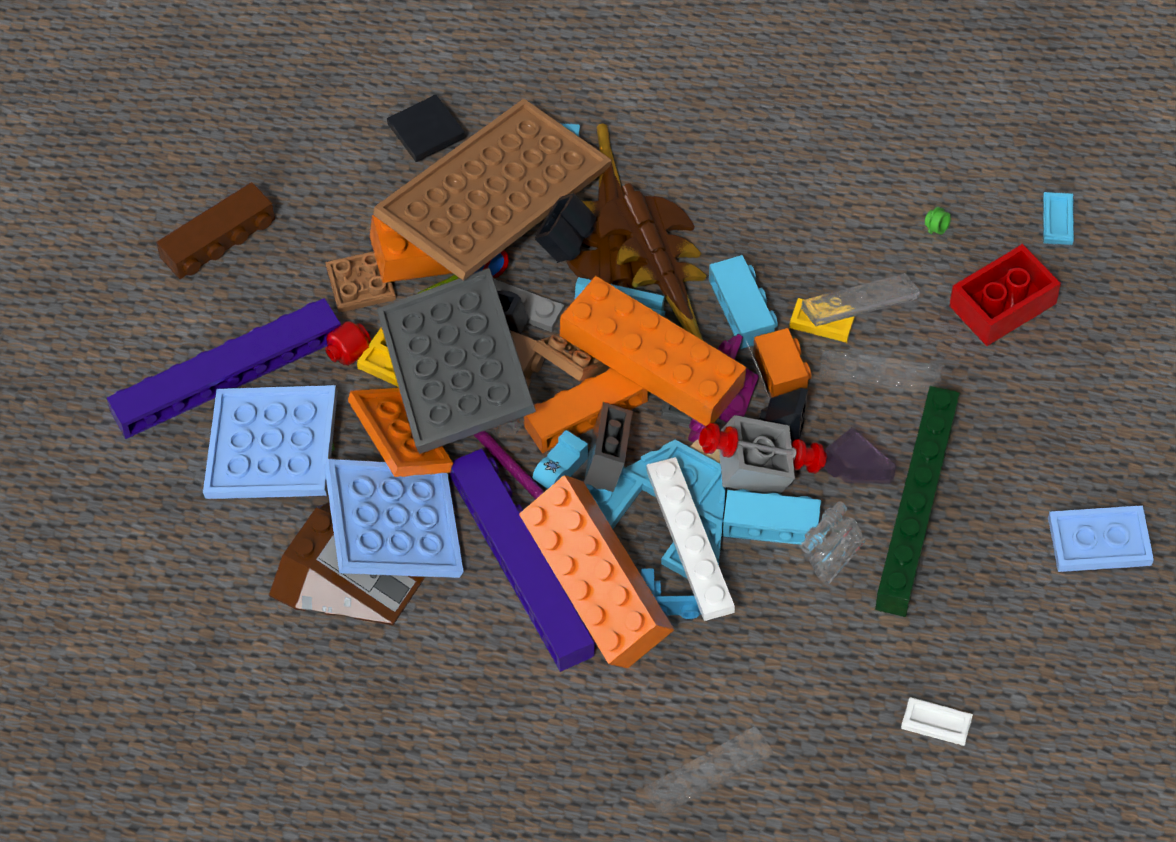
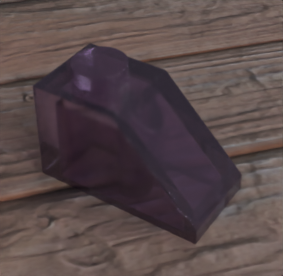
[825,427,896,484]

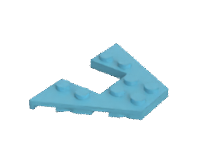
[585,440,726,579]

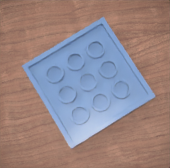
[203,385,338,499]
[325,459,464,578]

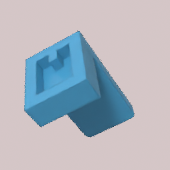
[641,568,701,619]

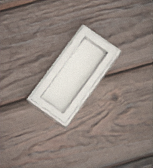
[901,697,973,746]

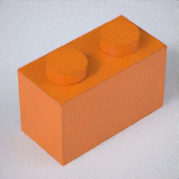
[753,328,811,397]

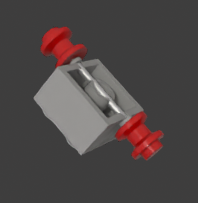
[699,415,827,494]

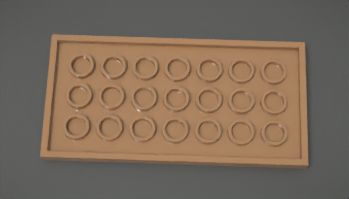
[373,99,612,281]

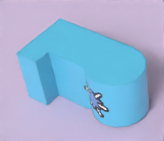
[532,430,588,489]

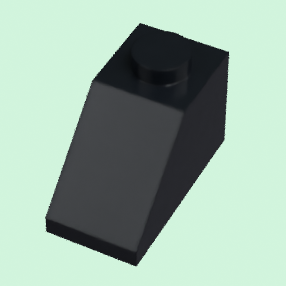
[759,388,808,444]

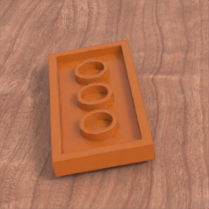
[348,388,453,477]

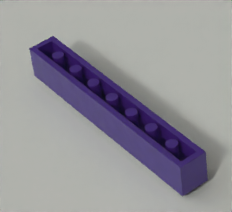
[106,298,341,439]
[450,448,596,672]

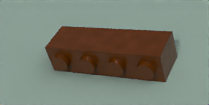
[156,182,275,279]

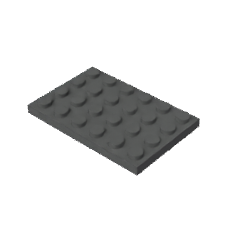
[377,268,536,454]

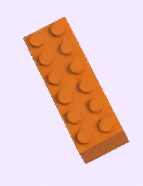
[559,276,746,426]
[519,475,674,668]

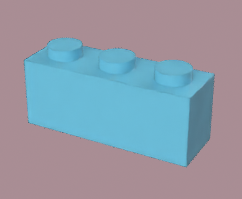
[709,255,778,349]
[723,489,821,546]

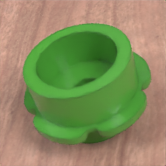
[925,207,951,235]

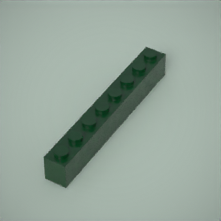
[875,386,960,617]

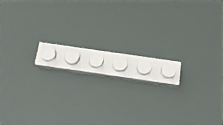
[646,457,735,621]

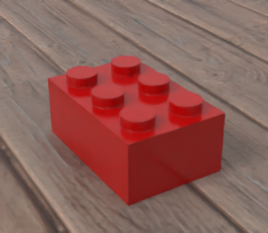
[949,244,1061,346]

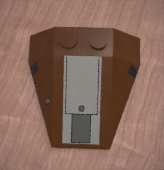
[269,502,425,625]

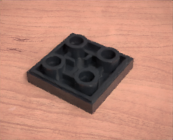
[387,94,465,162]

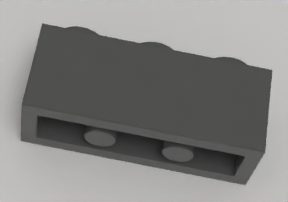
[584,402,632,492]

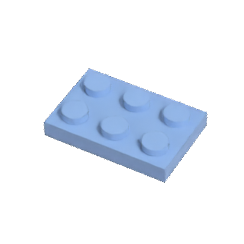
[1048,505,1154,572]

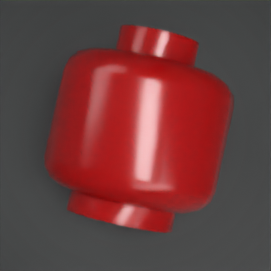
[325,321,371,366]

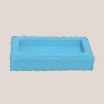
[1043,192,1074,245]

